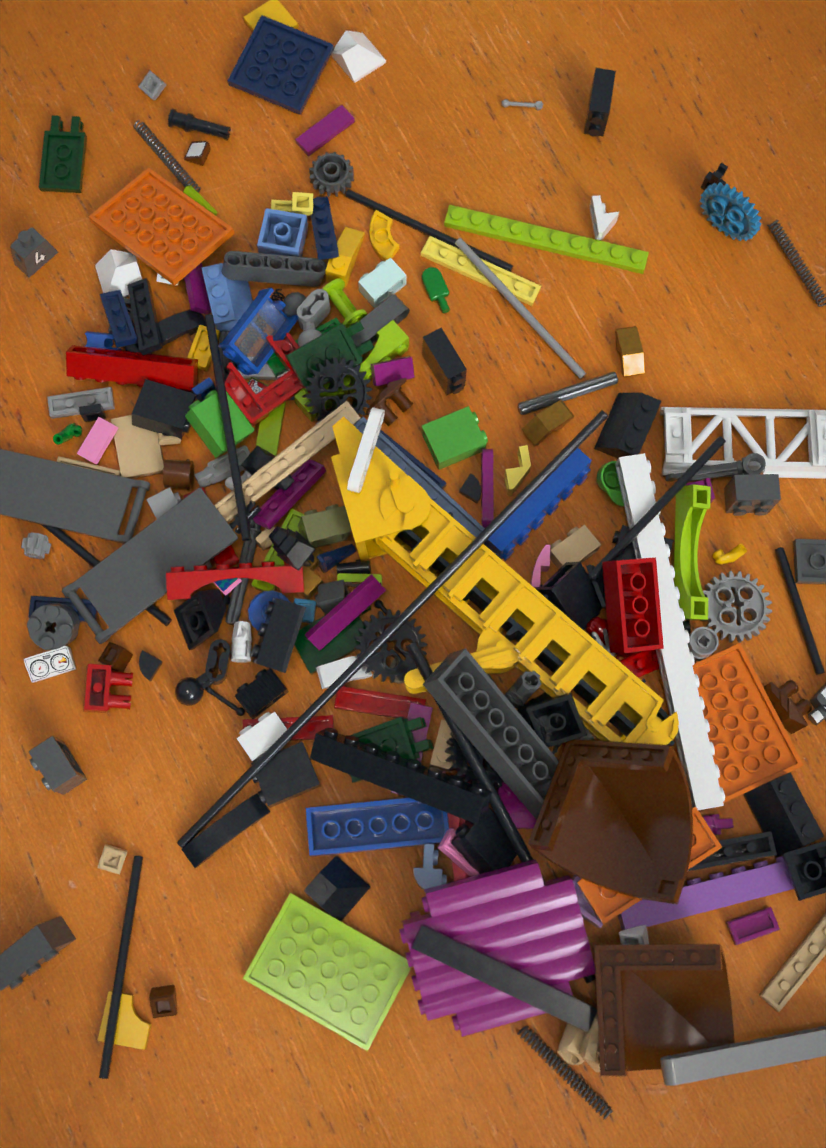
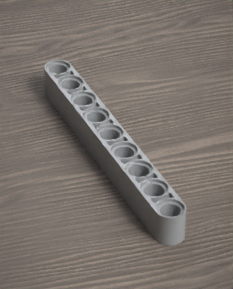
[660,1026,826,1086]

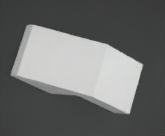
[316,656,372,689]

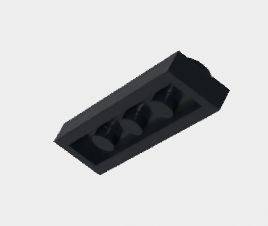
[127,278,163,355]

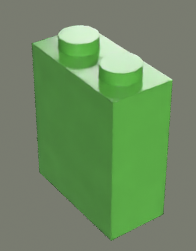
[185,390,255,458]
[421,406,488,470]

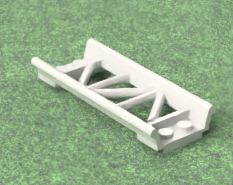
[660,407,826,479]

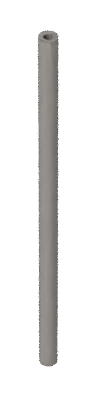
[455,238,586,379]

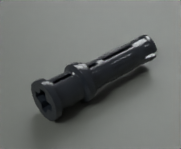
[168,109,231,140]

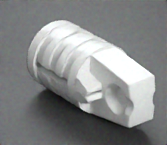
[231,621,252,663]

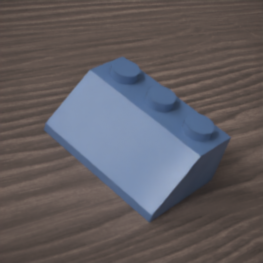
[201,263,258,332]

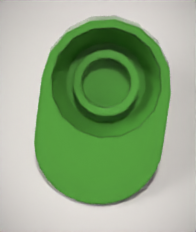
[596,461,624,507]

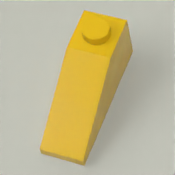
[325,227,365,288]

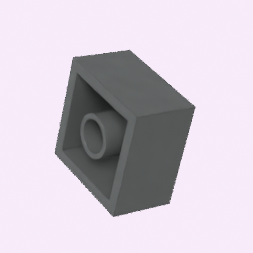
[724,474,781,516]
[28,736,87,795]

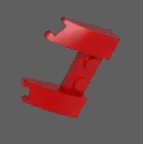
[224,333,303,427]

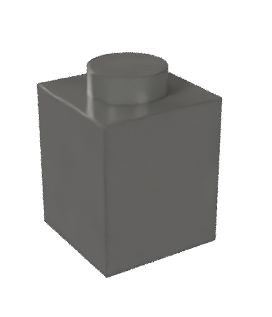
[315,580,350,615]

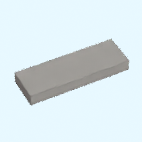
[48,387,115,419]

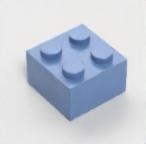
[257,208,308,257]

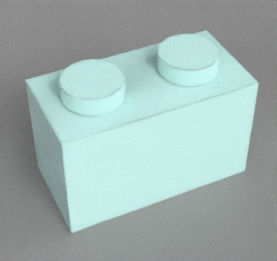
[358,257,407,309]

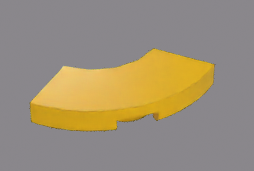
[369,210,399,261]

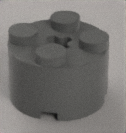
[27,603,80,650]

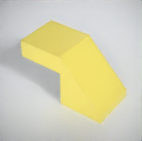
[271,192,313,216]
[504,445,531,496]

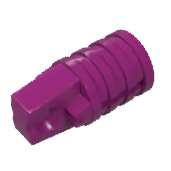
[702,814,734,835]

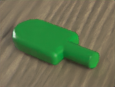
[421,267,450,313]

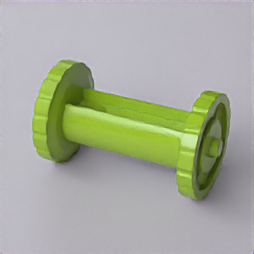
[323,278,367,327]

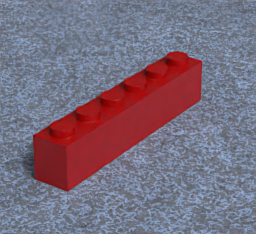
[66,345,198,392]

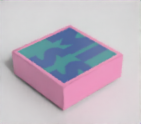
[213,578,242,596]

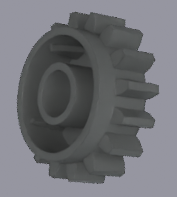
[309,152,354,197]

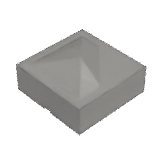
[138,70,167,101]

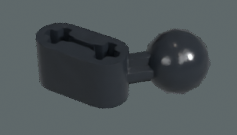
[175,639,231,706]

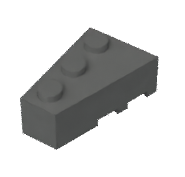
[0,916,76,991]

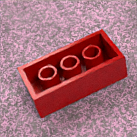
[602,557,664,653]

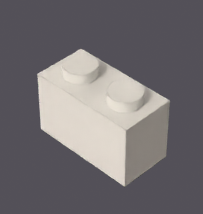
[237,711,287,762]

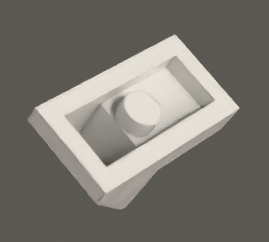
[589,195,620,241]

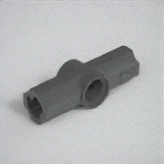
[504,671,541,709]

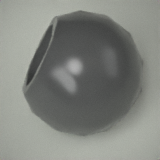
[283,292,306,317]

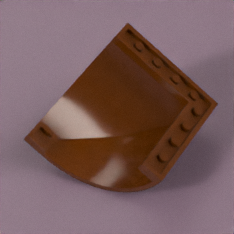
[528,739,693,905]
[594,944,735,1076]

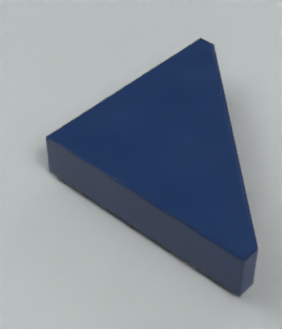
[317,544,357,573]

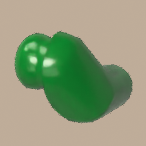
[53,423,82,445]

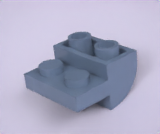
[413,844,447,890]

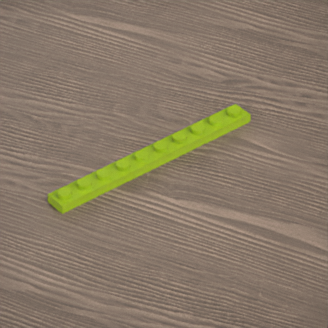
[444,205,649,274]

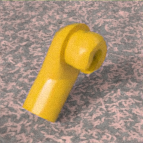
[712,544,747,565]

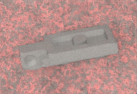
[195,445,250,487]

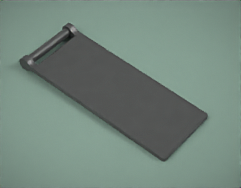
[0,449,151,544]
[62,488,238,644]

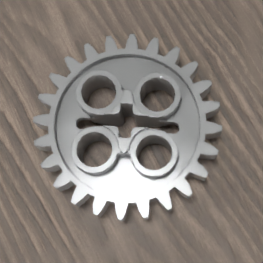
[701,571,772,643]

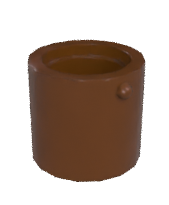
[163,459,194,490]

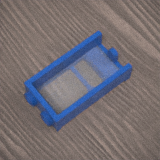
[218,288,298,375]

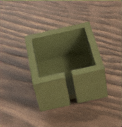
[298,504,352,548]

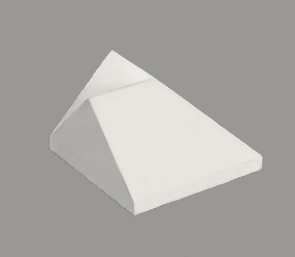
[331,30,386,83]
[95,250,143,298]

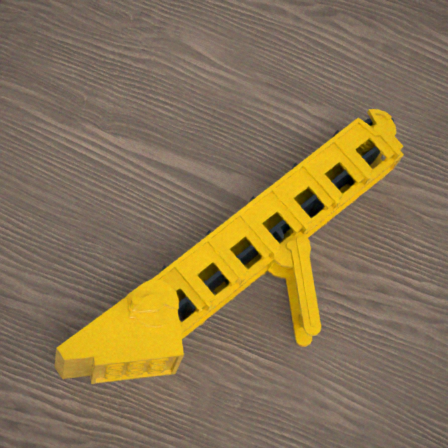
[331,416,679,746]

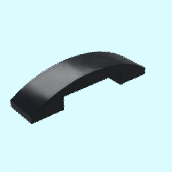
[124,309,206,354]
[182,794,270,869]

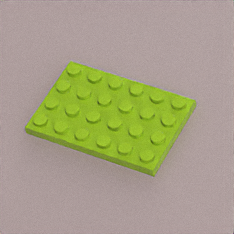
[243,893,412,1051]

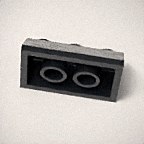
[594,393,661,459]
[251,598,306,673]
[743,772,824,858]

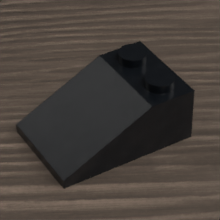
[782,840,826,901]

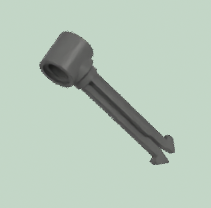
[665,453,766,481]

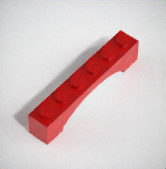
[166,561,304,600]

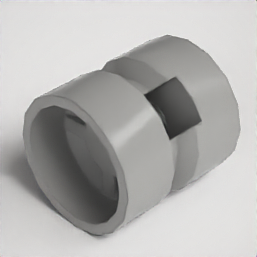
[688,627,719,661]

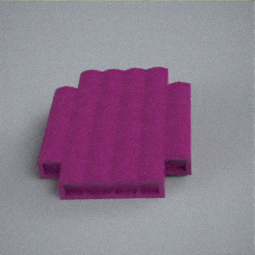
[399,859,596,1037]

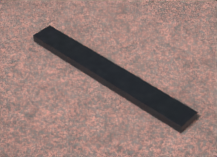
[411,924,597,1032]

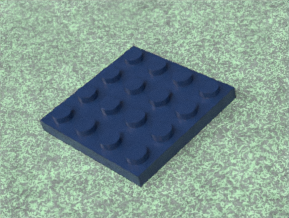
[227,15,334,115]

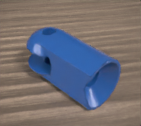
[85,331,122,351]

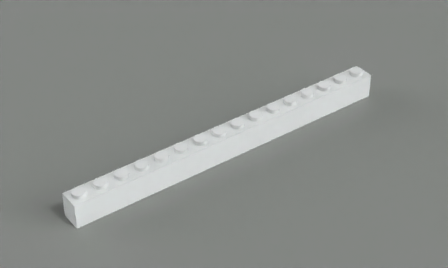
[615,453,725,811]

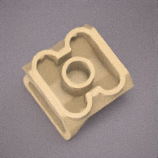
[557,1014,600,1072]

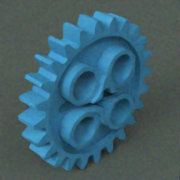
[699,182,762,241]

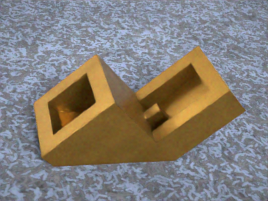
[615,326,645,376]
[522,400,574,445]
[303,547,325,600]

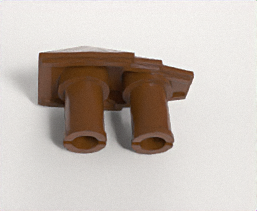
[365,378,413,426]
[763,680,812,734]

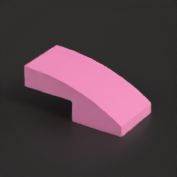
[530,545,550,589]

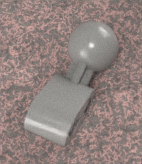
[297,289,331,347]

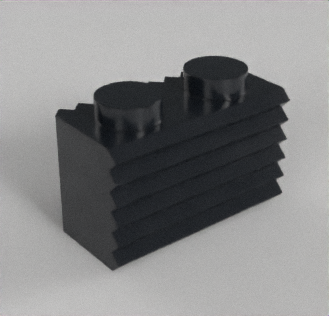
[235,668,288,719]

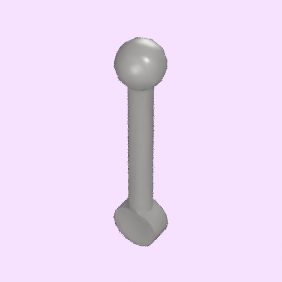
[501,99,543,110]

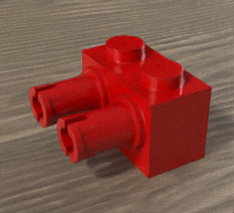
[83,664,133,713]

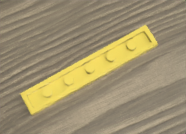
[421,236,541,306]

